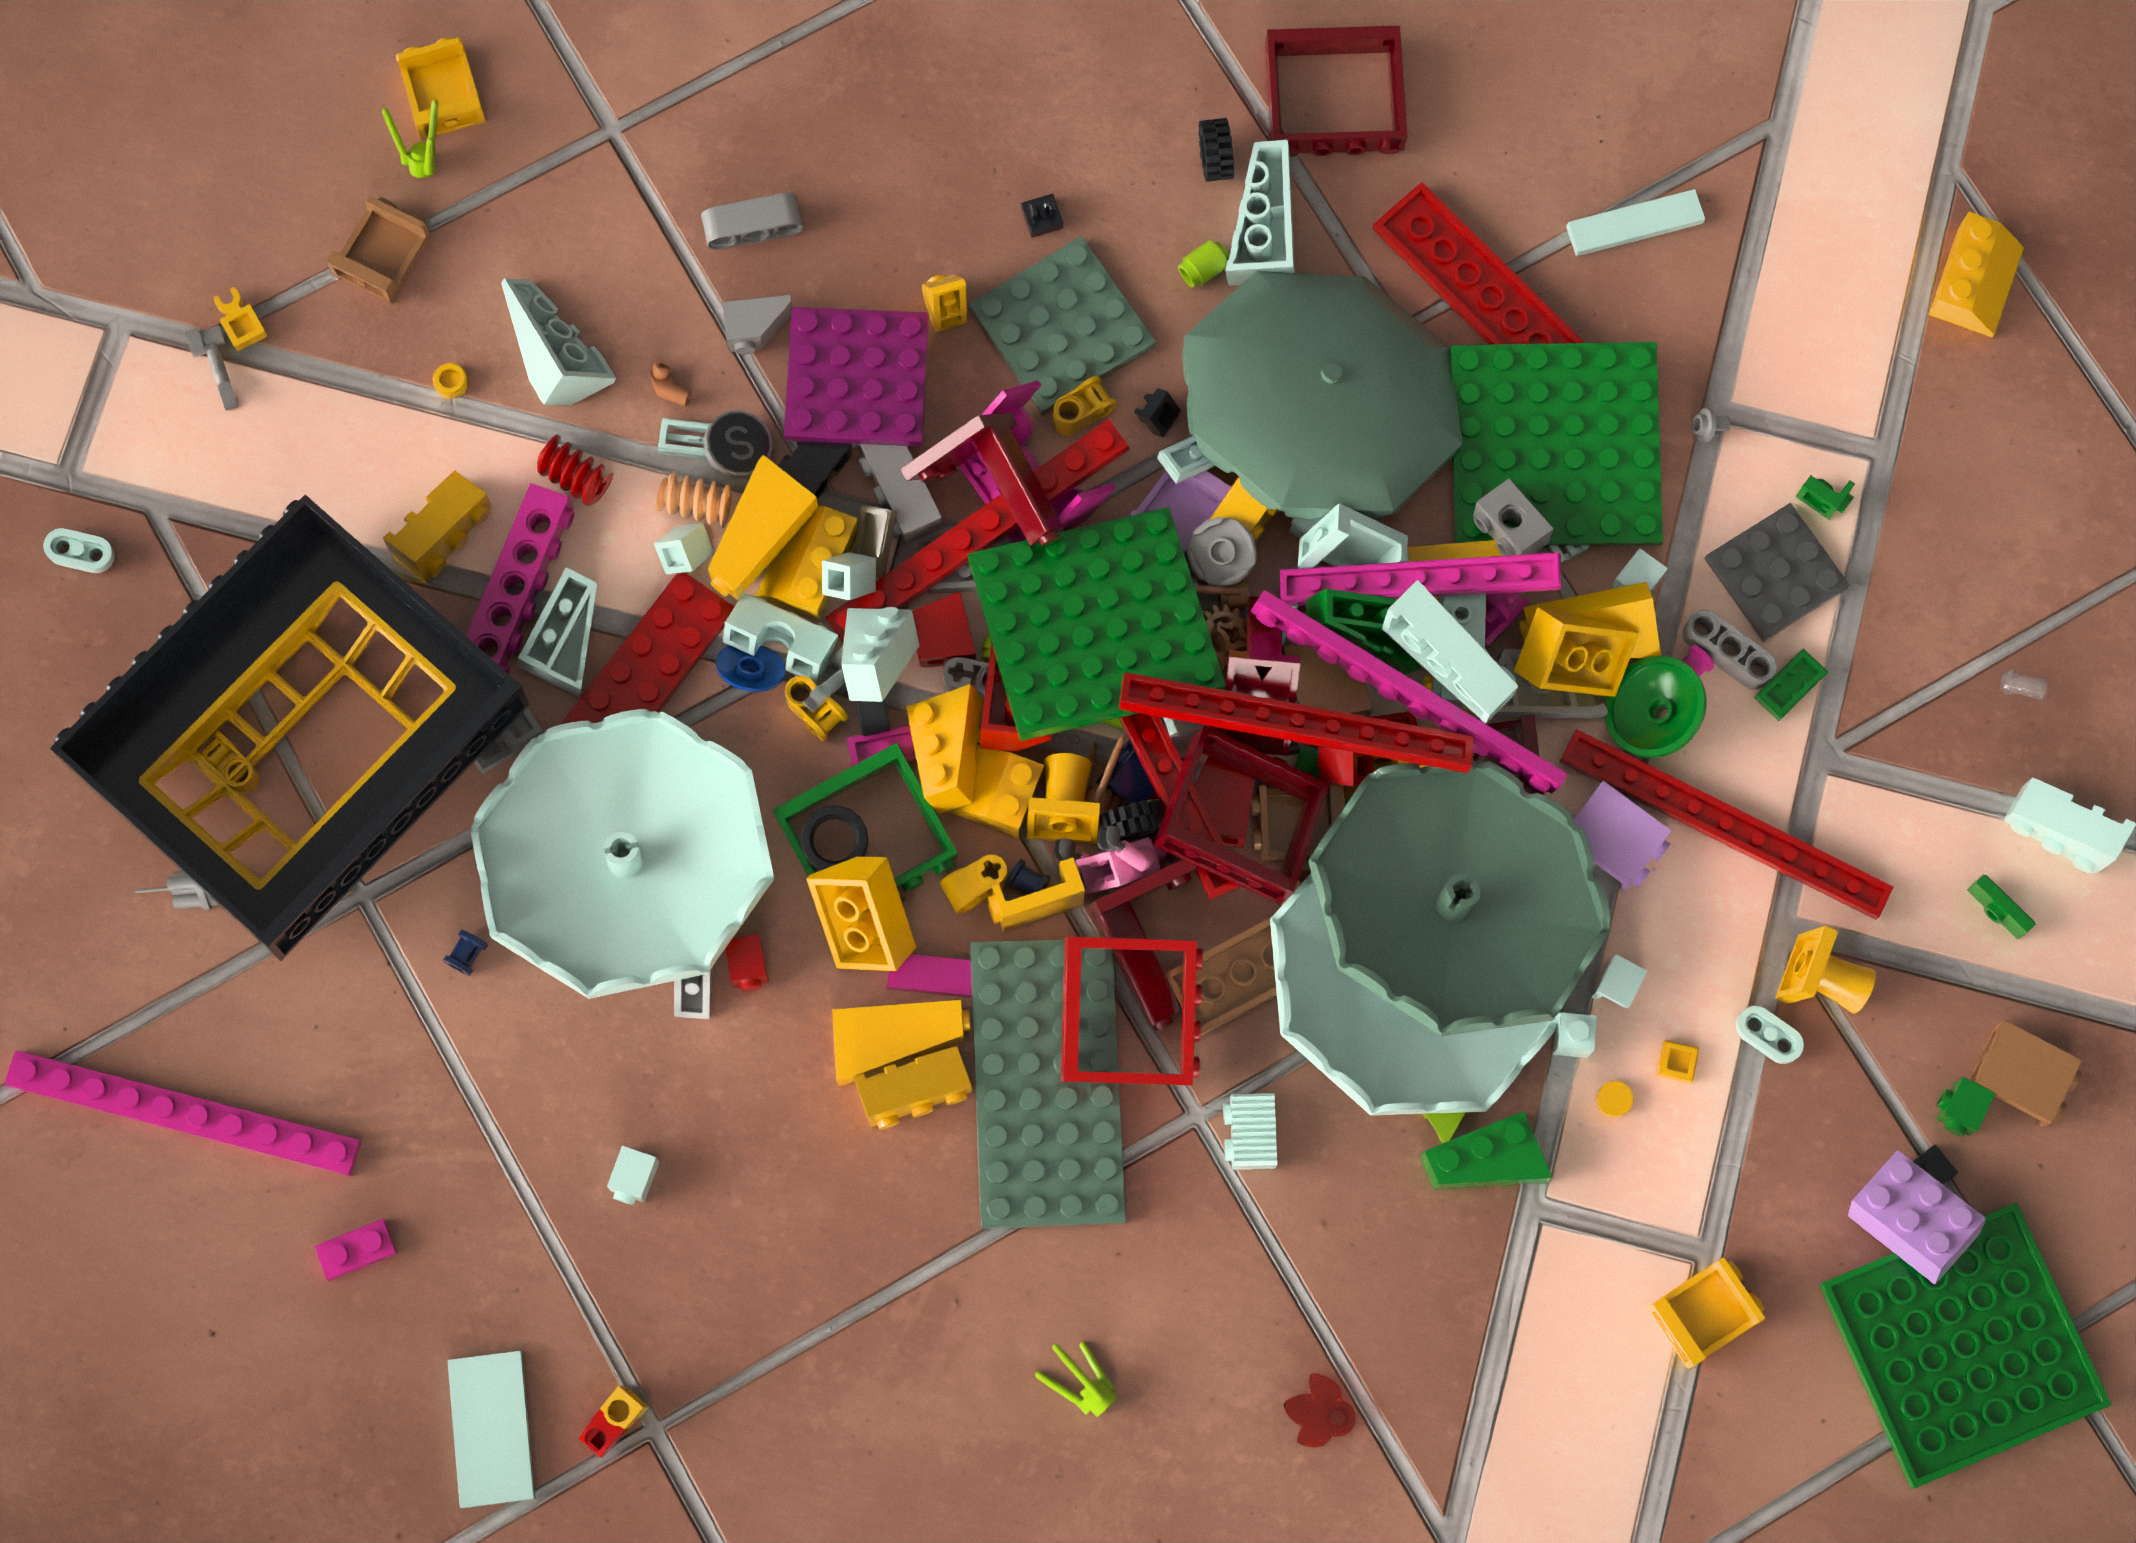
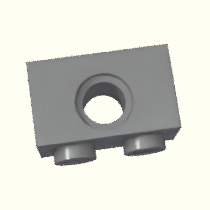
[1473,479,1553,556]

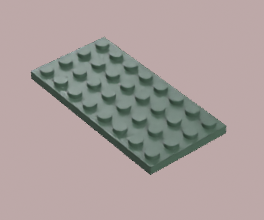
[970,939,1126,1229]

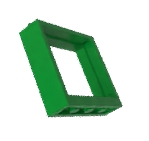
[772,743,958,892]

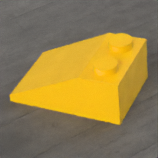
[1514,607,1639,697]
[948,744,1044,839]

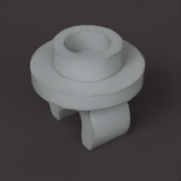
[1692,408,1730,443]

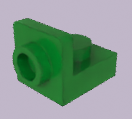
[1795,475,1855,520]

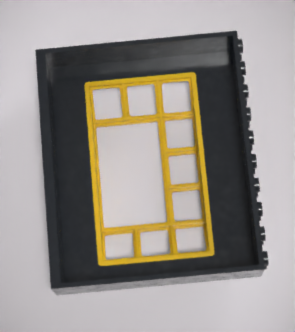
[50,494,530,961]

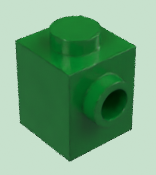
[1936,1077,1995,1137]

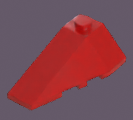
[980,643,1052,752]

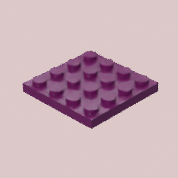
[784,307,929,447]

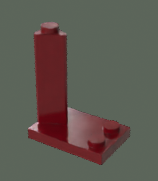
[901,413,1064,547]
[1221,596,1300,756]
[1089,859,1197,1031]

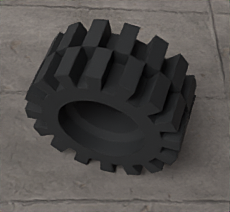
[1198,118,1234,182]
[1099,799,1164,842]

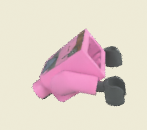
[1054,826,1166,894]

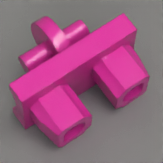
[1485,593,1530,648]

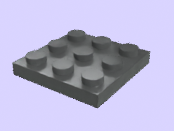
[1704,502,1850,642]

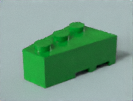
[1420,1111,1553,1190]

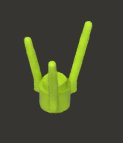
[382,100,438,178]
[1035,1341,1118,1417]

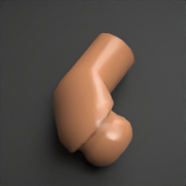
[650,361,692,407]

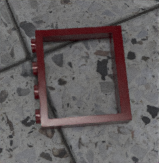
[1265,26,1408,157]
[1153,725,1330,905]

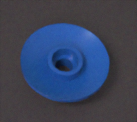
[716,645,785,692]

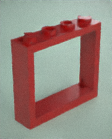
[1060,937,1203,1086]

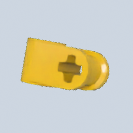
[1052,375,1118,436]
[785,675,849,742]
[195,730,260,794]
[939,854,1009,914]

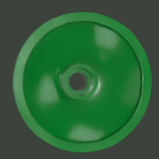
[1605,656,1707,758]

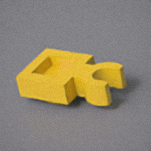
[214,287,268,352]

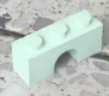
[723,593,838,684]

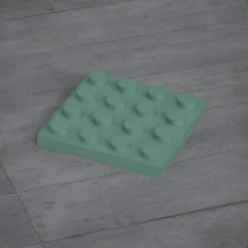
[968,236,1156,416]

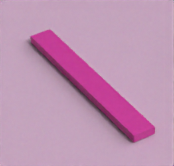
[1280,552,1562,606]

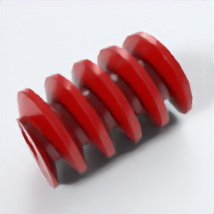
[537,434,614,506]

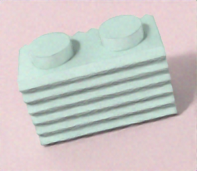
[1223,1093,1277,1170]

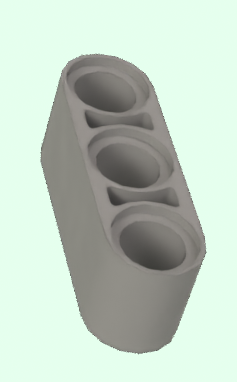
[701,193,803,250]
[1683,609,1777,690]

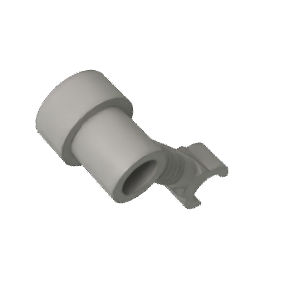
[185,325,238,411]
[802,647,846,712]

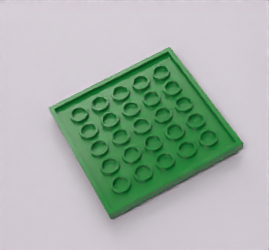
[1450,342,1663,547]
[968,507,1226,741]
[1818,1202,2112,1489]

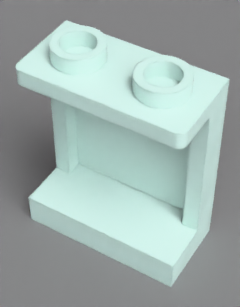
[1298,503,1409,568]

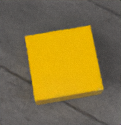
[1656,1040,1700,1084]

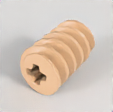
[656,470,732,528]

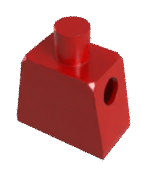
[912,592,976,668]

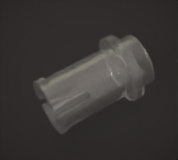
[1999,669,2047,700]

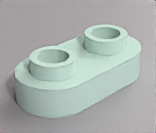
[43,528,115,573]
[1736,1006,1804,1064]

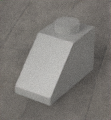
[722,295,792,355]
[674,964,715,1019]

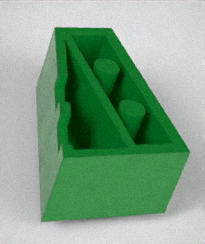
[1306,588,1420,675]

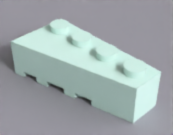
[1225,140,1295,286]
[1382,580,1518,724]

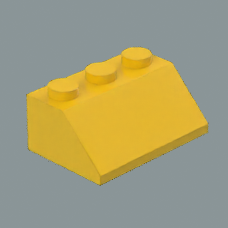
[1929,212,2024,338]
[756,506,858,623]
[806,856,916,971]

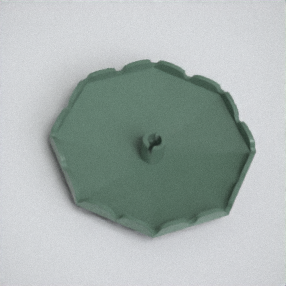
[1182,271,1463,520]
[1308,757,1611,1036]

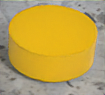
[433,363,469,399]
[1596,1081,1633,1118]

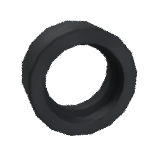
[855,700,890,736]
[800,805,869,871]

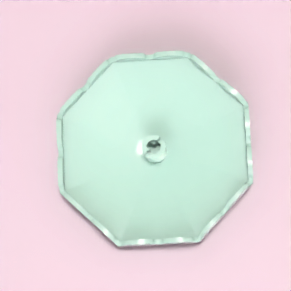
[471,709,774,999]
[1270,873,1560,1115]

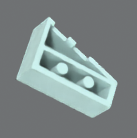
[841,607,920,702]
[2004,777,2136,874]

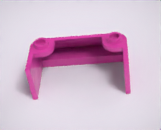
[959,380,1116,543]

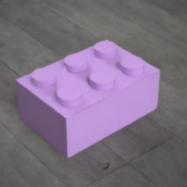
[1848,1150,1986,1284]

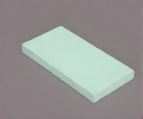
[447,1351,535,1509]

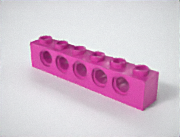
[466,483,575,674]

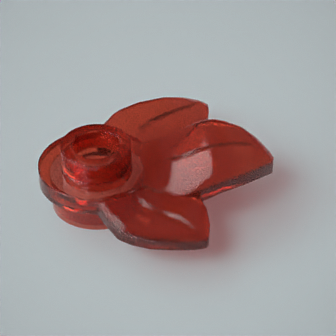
[1284,1373,1356,1448]

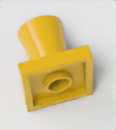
[1027,753,1100,845]
[1775,925,1876,1014]

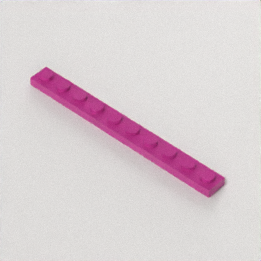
[1250,590,1567,794]
[4,1050,362,1177]

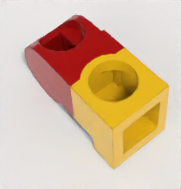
[579,1385,650,1458]

